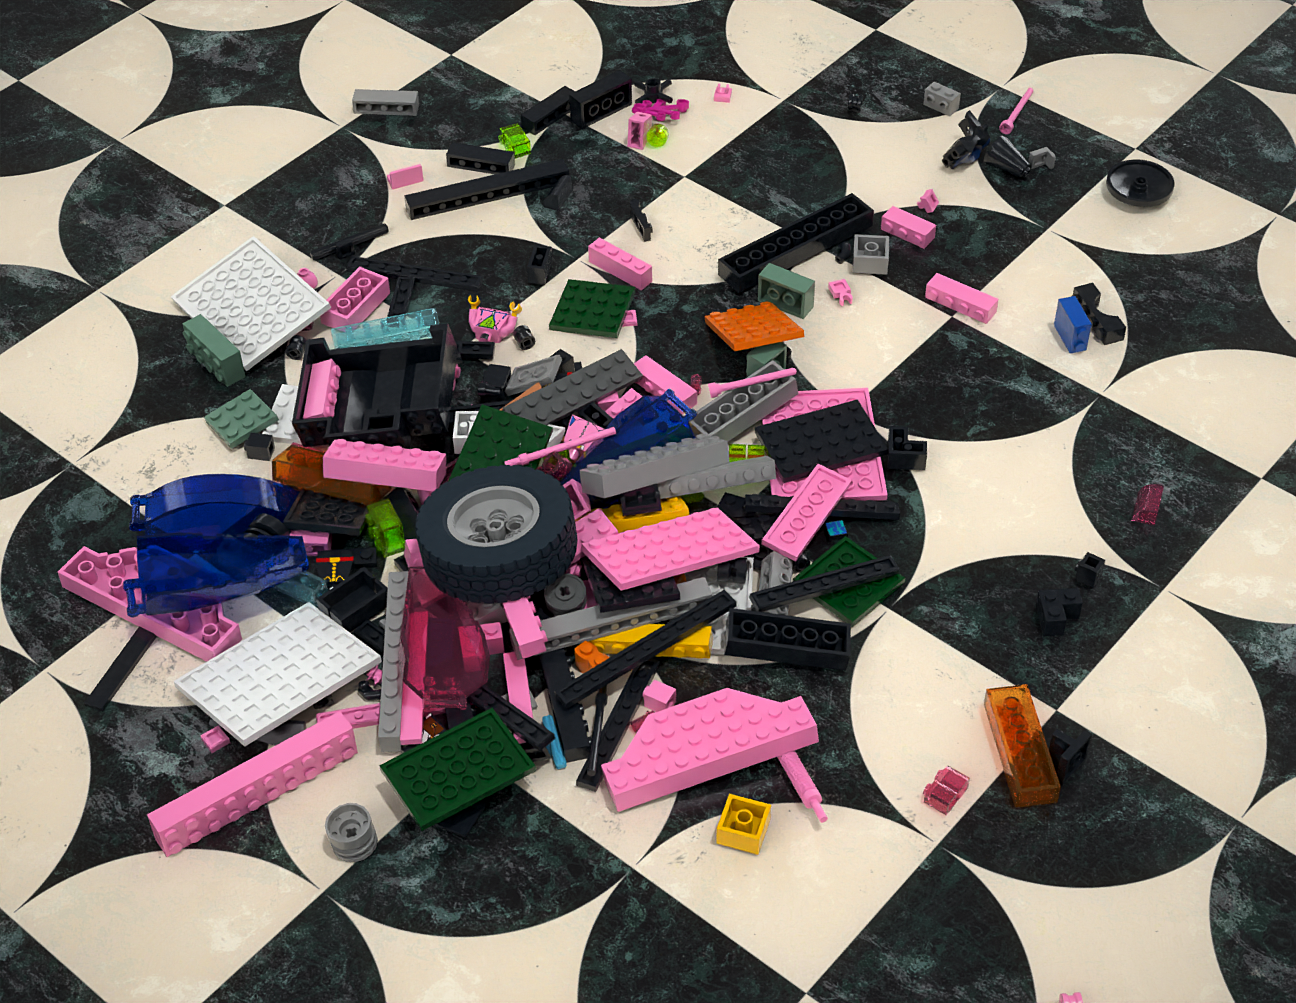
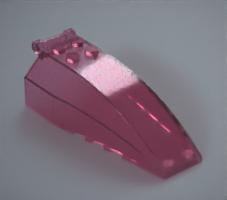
[398,567,490,710]

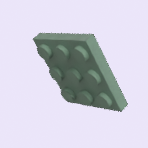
[204,389,279,449]

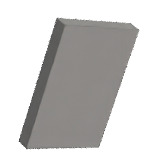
[505,355,562,396]

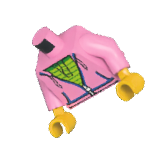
[468,295,522,343]

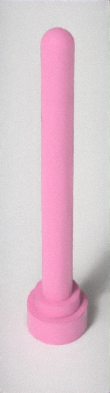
[999,88,1033,134]
[708,368,797,398]

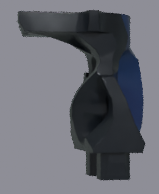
[942,110,990,169]

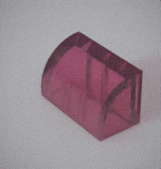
[1132,484,1164,526]

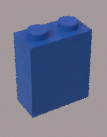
[1054,296,1092,353]

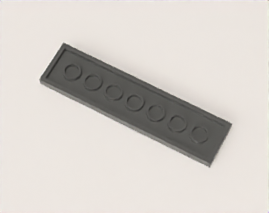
[502,349,643,425]

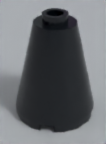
[984,136,1031,178]

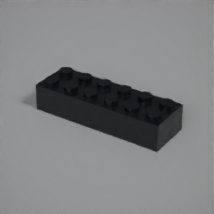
[724,608,851,671]

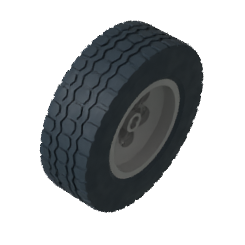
[416,465,578,604]

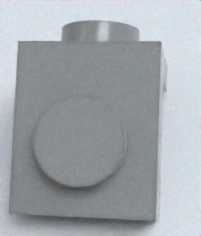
[1028,147,1056,169]

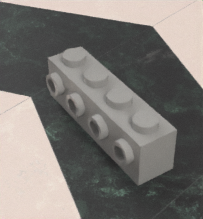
[759,551,793,615]

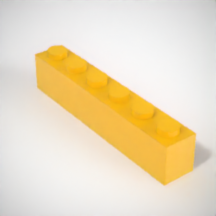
[588,624,713,659]

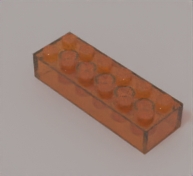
[272,445,392,506]
[984,684,1061,808]

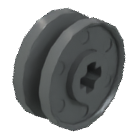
[544,573,587,616]

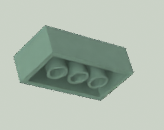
[182,314,246,387]

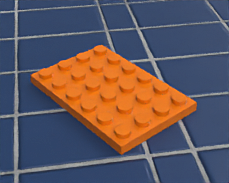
[705,302,805,351]

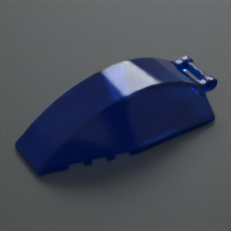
[129,474,300,552]

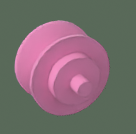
[366,664,382,686]

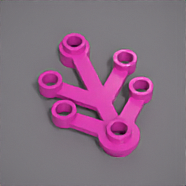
[632,99,689,121]

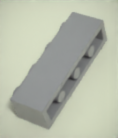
[352,89,419,116]

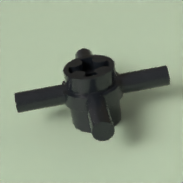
[634,78,673,104]

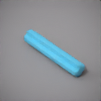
[542,715,567,769]

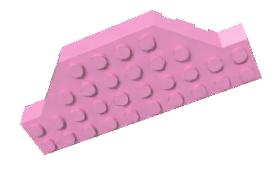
[58,543,242,662]
[601,688,819,812]

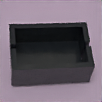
[316,567,388,632]

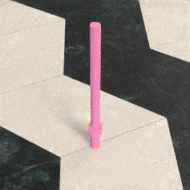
[504,427,616,466]

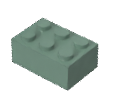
[758,263,815,319]

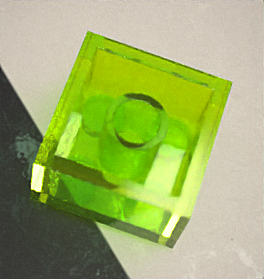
[365,498,405,558]

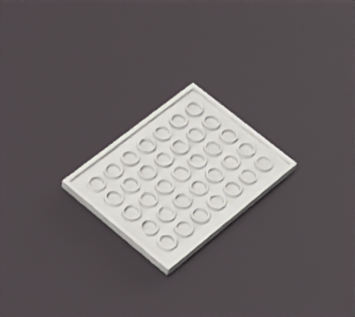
[171,236,331,371]

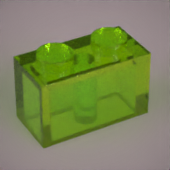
[498,123,531,159]

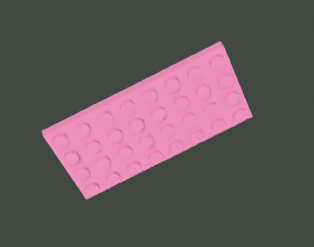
[581,508,760,590]

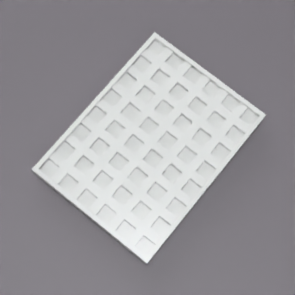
[174,602,382,746]

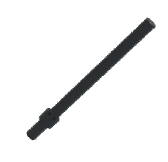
[587,685,608,776]

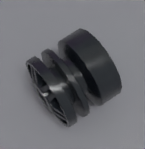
[237,513,290,566]

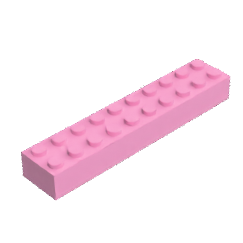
[147,711,358,857]

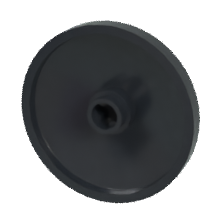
[1106,159,1175,207]

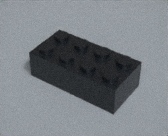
[569,70,632,129]

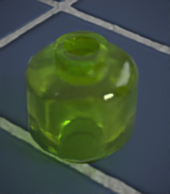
[646,124,669,147]

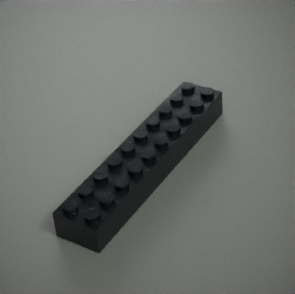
[718,193,874,293]

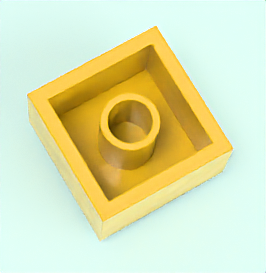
[716,794,771,855]

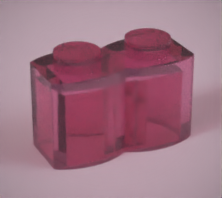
[535,451,573,481]
[923,766,970,815]

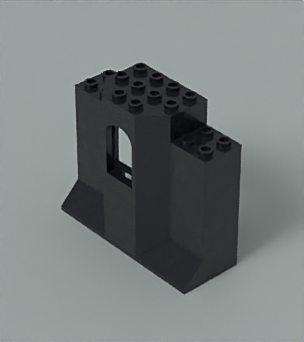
[292,323,463,449]

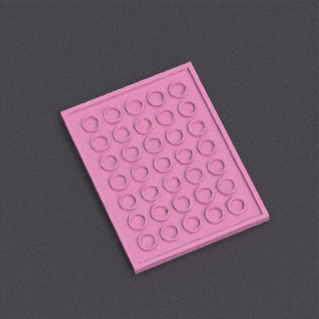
[761,388,887,501]

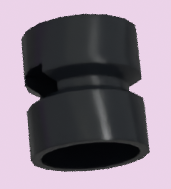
[717,557,748,584]

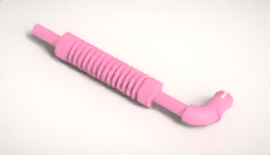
[777,750,828,823]

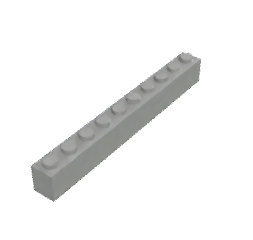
[378,571,411,752]
[509,577,712,660]

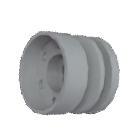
[325,803,378,862]

